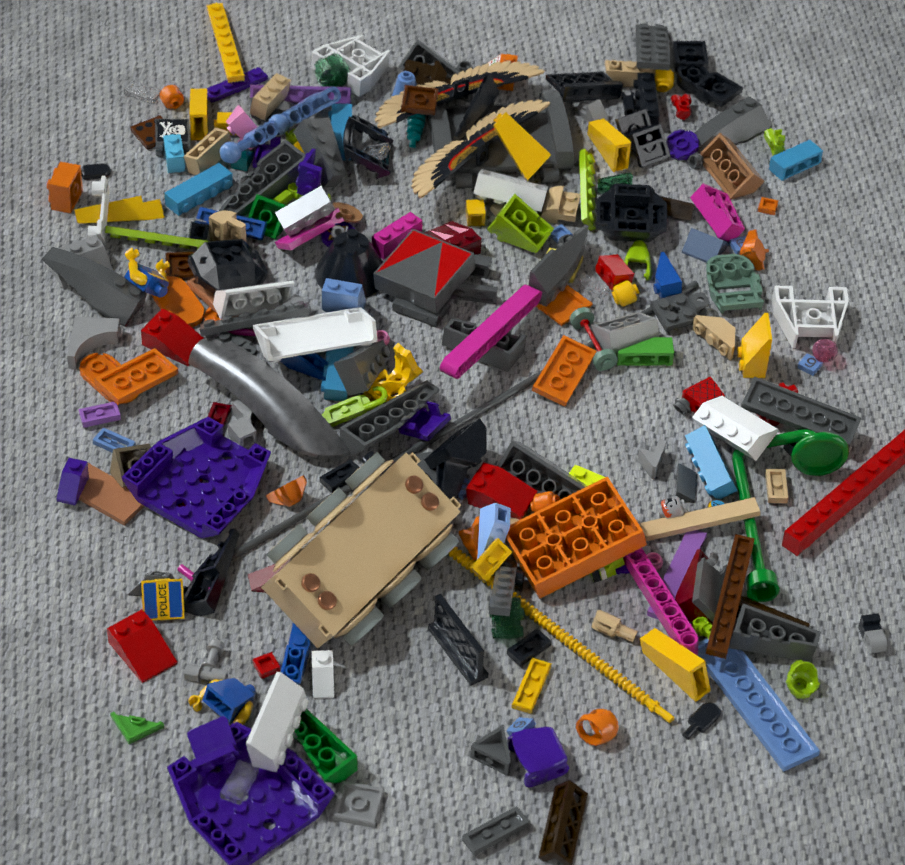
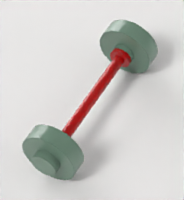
[570,307,618,371]

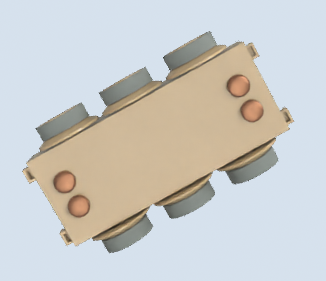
[261,452,461,649]

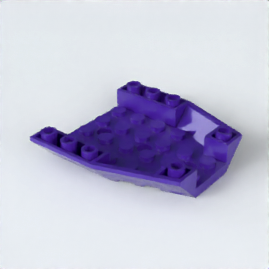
[122,417,271,539]
[167,722,335,865]

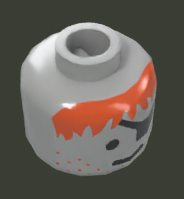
[658,496,687,519]

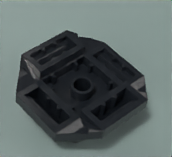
[596,183,667,243]
[188,239,268,295]

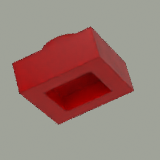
[253,652,280,679]

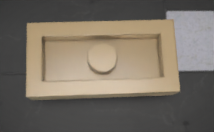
[765,469,788,504]

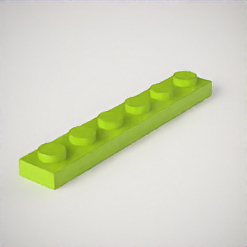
[579,149,596,231]
[105,226,208,249]

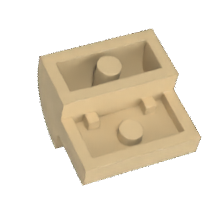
[541,186,580,224]
[209,211,247,243]

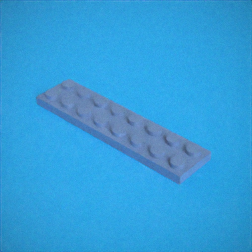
[697,639,820,772]

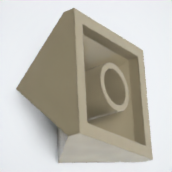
[110,443,151,487]

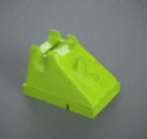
[487,194,554,253]

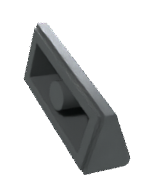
[675,463,696,503]

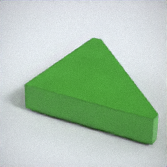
[110,712,164,744]

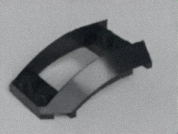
[343,115,394,180]

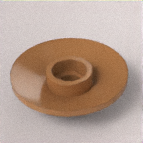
[333,202,363,223]

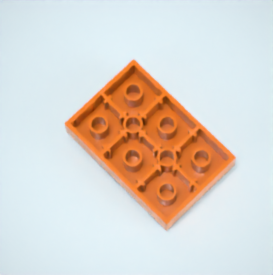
[505,476,647,599]

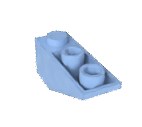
[477,503,511,559]

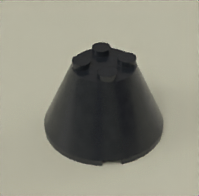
[315,229,383,298]

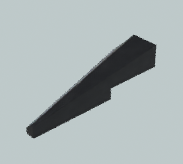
[452,72,499,141]
[183,528,239,616]

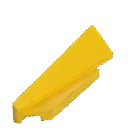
[74,196,164,224]

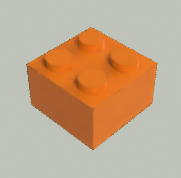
[47,161,83,213]

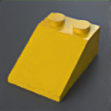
[737,313,772,378]

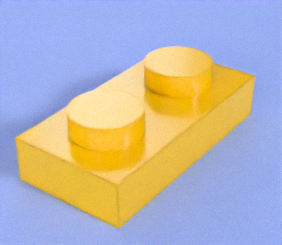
[470,538,512,582]

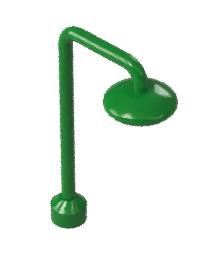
[732,429,849,602]

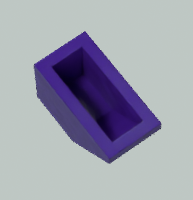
[56,458,89,506]

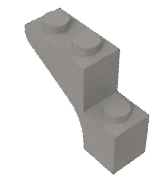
[228,399,258,448]

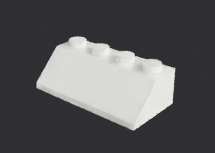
[213,281,295,319]
[692,396,779,461]
[246,672,308,772]

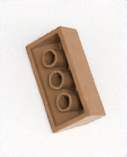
[700,133,765,199]

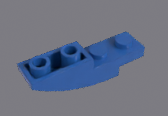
[281,623,312,685]

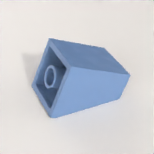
[322,278,366,312]

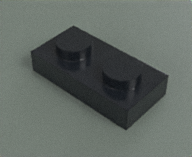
[320,459,360,493]
[507,628,551,667]

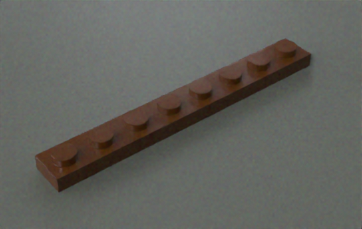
[705,534,755,659]

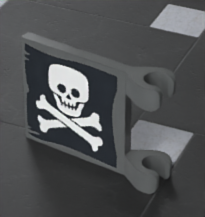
[155,119,190,156]

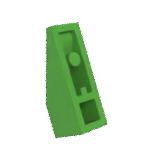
[617,337,674,366]

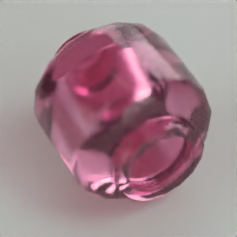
[812,339,838,363]

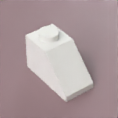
[312,650,334,699]

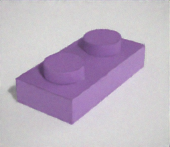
[79,402,121,428]

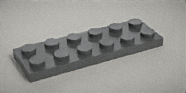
[635,23,670,70]
[741,376,861,447]

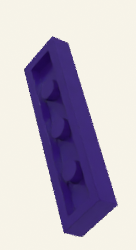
[207,67,268,103]

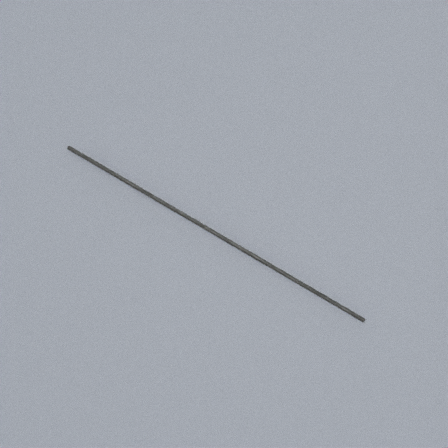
[231,281,699,561]

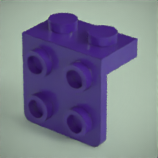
[296,148,322,195]
[187,716,241,772]

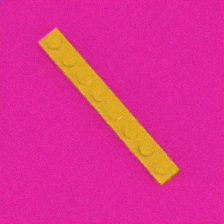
[207,3,244,83]

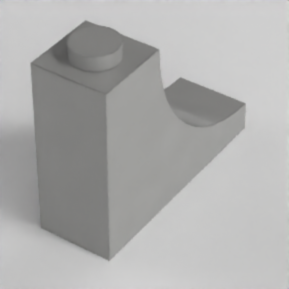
[67,316,123,369]

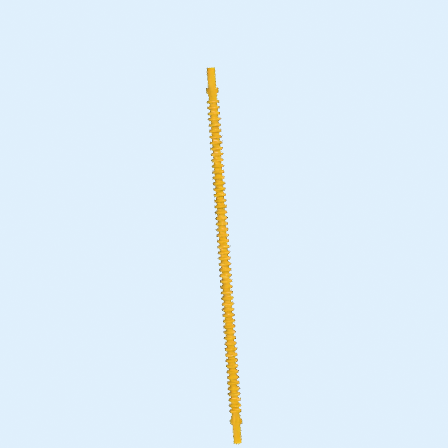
[449,547,675,723]

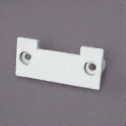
[88,176,110,245]

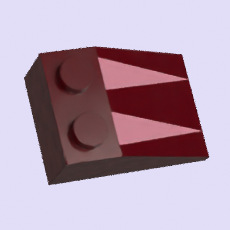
[424,221,482,255]

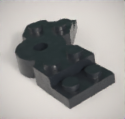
[672,41,743,107]

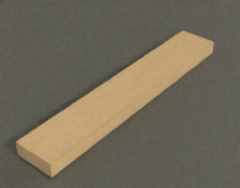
[640,497,760,541]

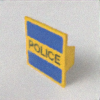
[141,578,185,620]

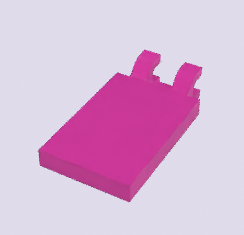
[275,208,344,250]

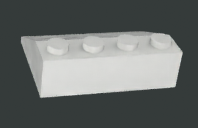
[473,169,548,213]

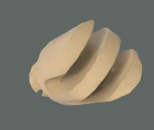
[591,610,638,643]

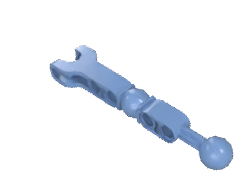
[219,86,341,163]

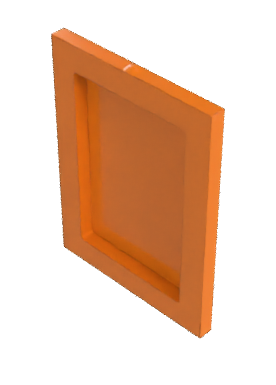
[536,285,593,326]

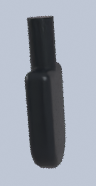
[81,163,111,180]
[682,702,720,740]

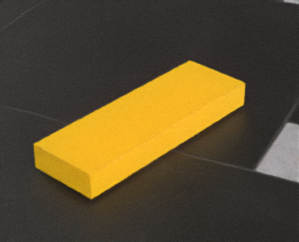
[512,658,552,714]

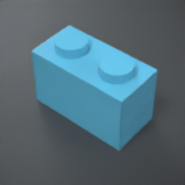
[163,134,185,173]

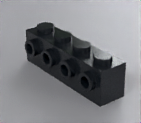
[633,72,660,125]

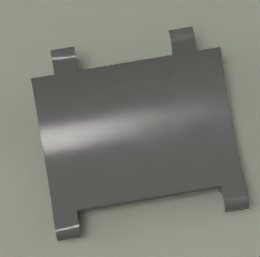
[426,89,574,189]

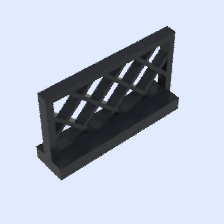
[545,71,623,102]
[428,593,489,686]

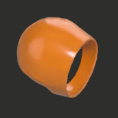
[576,709,619,746]

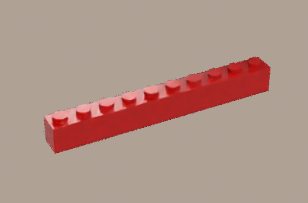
[782,429,905,556]

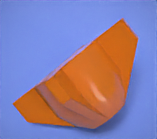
[740,229,769,271]
[266,475,307,507]
[459,516,480,561]

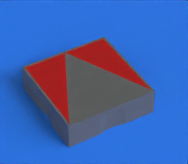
[373,229,475,314]

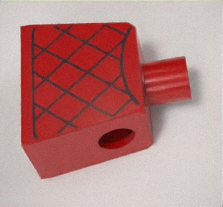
[681,377,726,413]

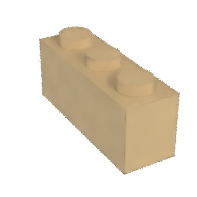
[250,73,291,121]
[184,128,231,175]

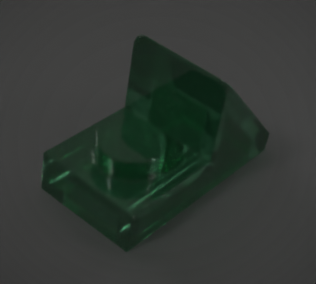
[597,172,633,194]

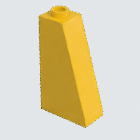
[190,88,208,141]
[493,112,551,181]
[587,118,631,172]
[640,628,711,702]

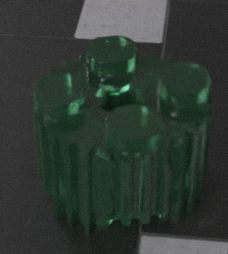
[314,52,351,87]
[490,597,524,639]

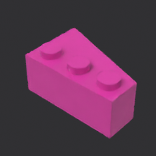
[690,183,745,242]

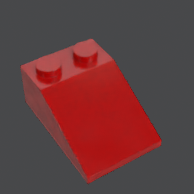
[141,308,205,366]
[466,462,538,520]
[107,609,178,683]

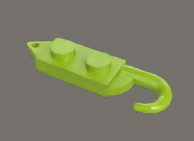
[322,386,388,427]

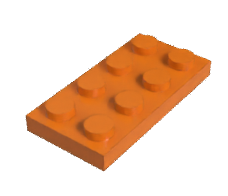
[532,335,597,407]
[95,348,178,405]

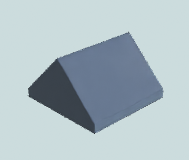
[682,228,729,263]

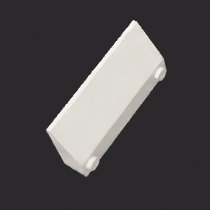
[253,307,378,362]

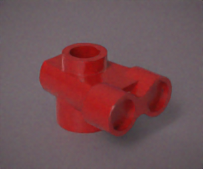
[671,94,692,120]

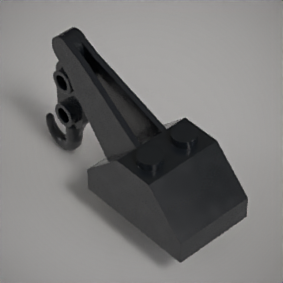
[424,418,487,500]

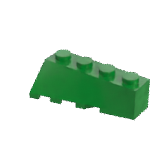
[293,708,358,783]

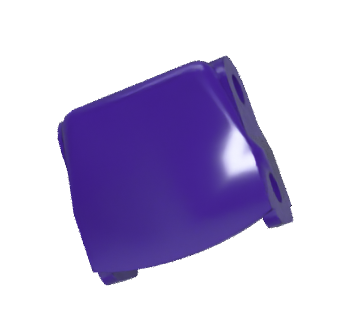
[507,727,570,788]

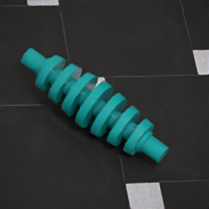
[407,114,426,148]

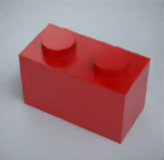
[595,254,634,290]

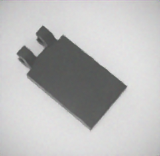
[692,552,727,622]

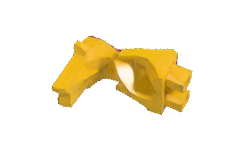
[362,343,423,411]

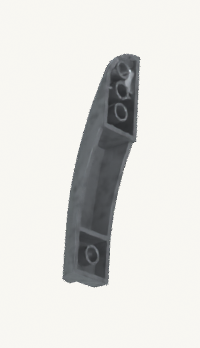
[188,339,350,459]

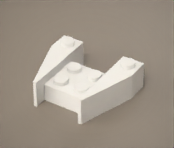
[311,35,390,97]
[772,286,849,349]

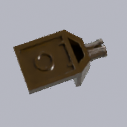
[403,60,452,85]

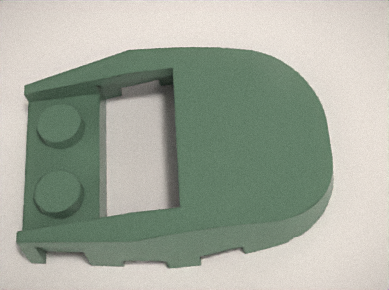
[706,254,764,314]

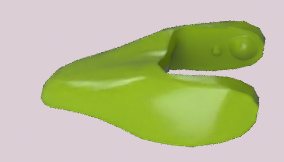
[623,240,653,281]

